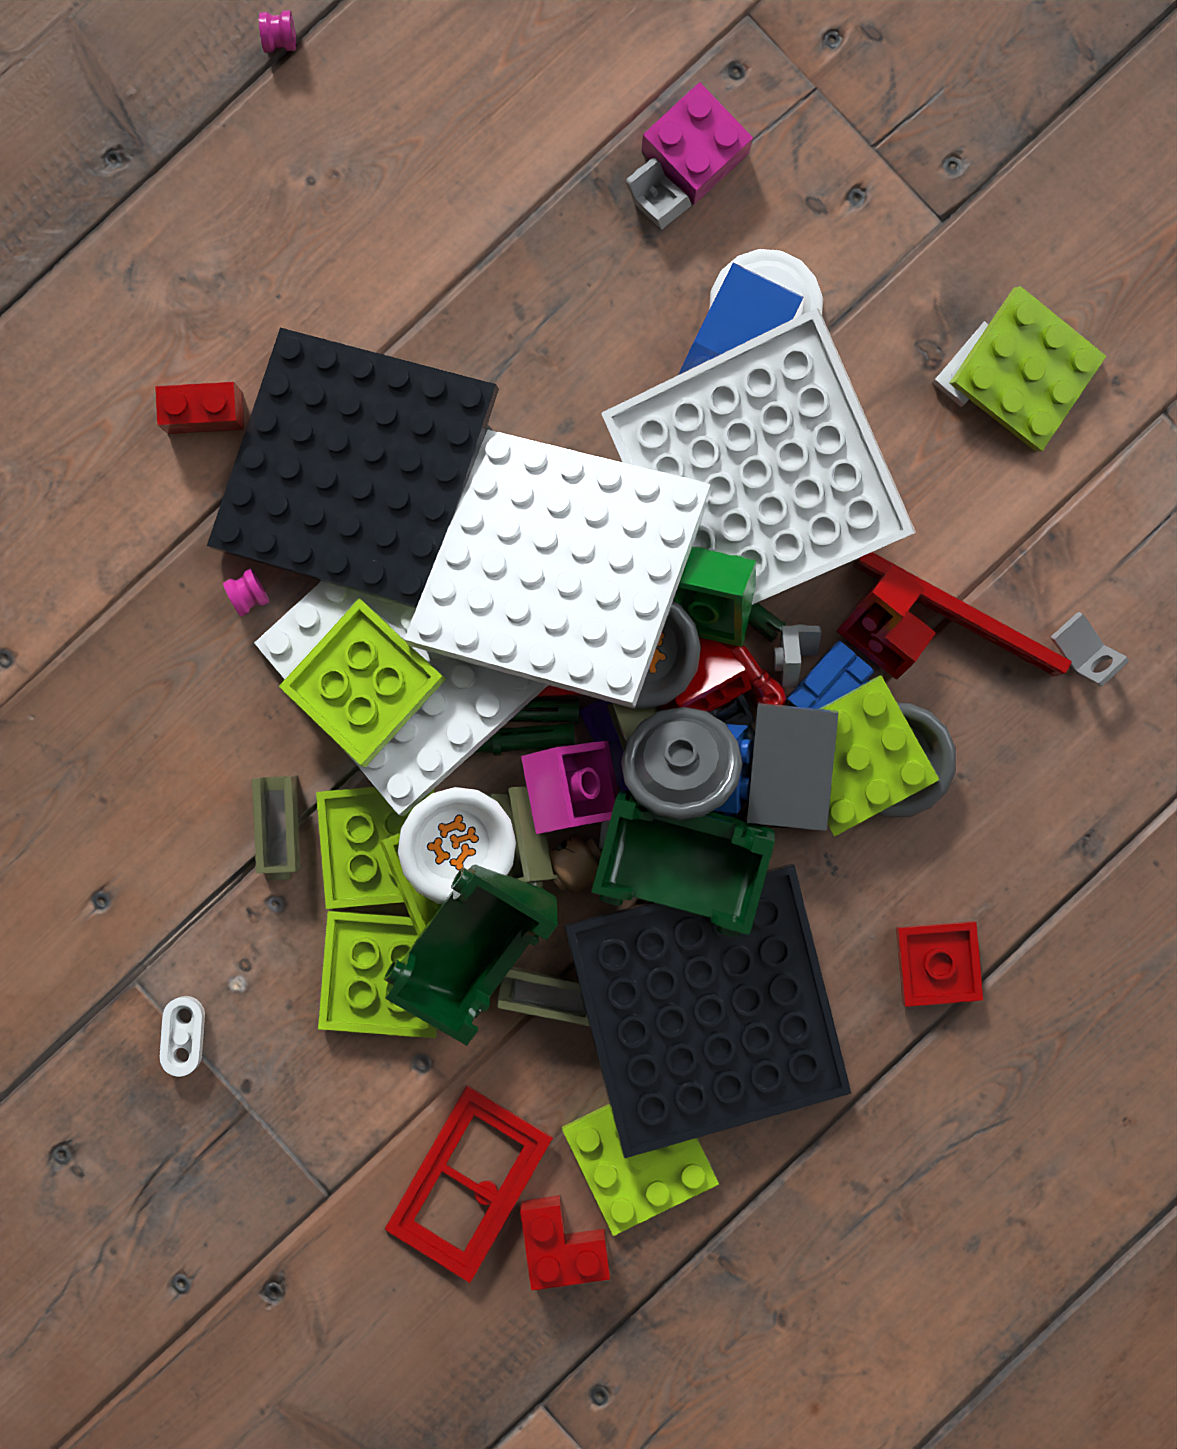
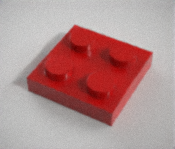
[896,921,983,1007]

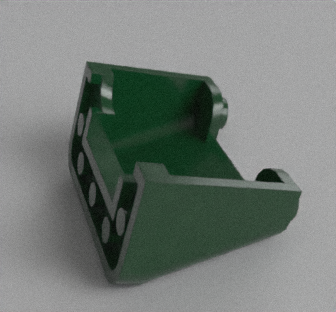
[591,790,775,937]
[384,864,558,1046]

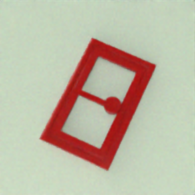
[385,1085,554,1283]

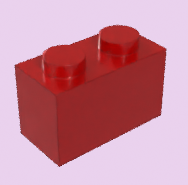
[155,382,244,434]

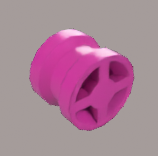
[259,10,296,53]
[223,568,269,617]

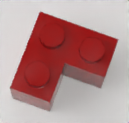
[836,563,936,680]
[520,1195,610,1291]

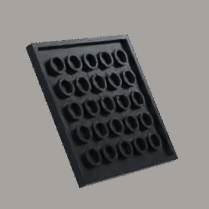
[207,327,499,608]
[564,864,852,1159]

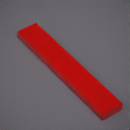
[853,552,1072,676]

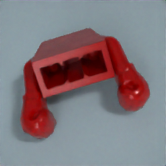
[658,637,787,713]

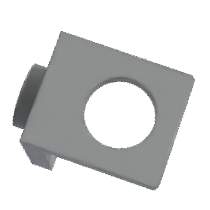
[1051,612,1129,687]

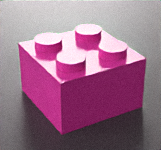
[641,82,753,205]
[521,741,618,834]

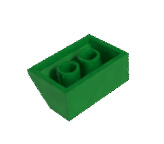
[673,546,756,647]

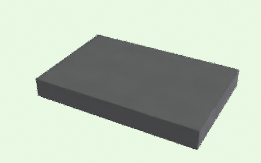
[747,703,839,831]

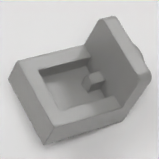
[626,158,691,230]
[773,624,821,687]

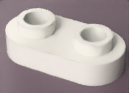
[160,996,205,1077]

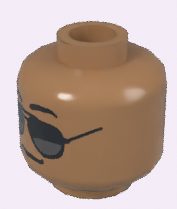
[549,835,602,893]

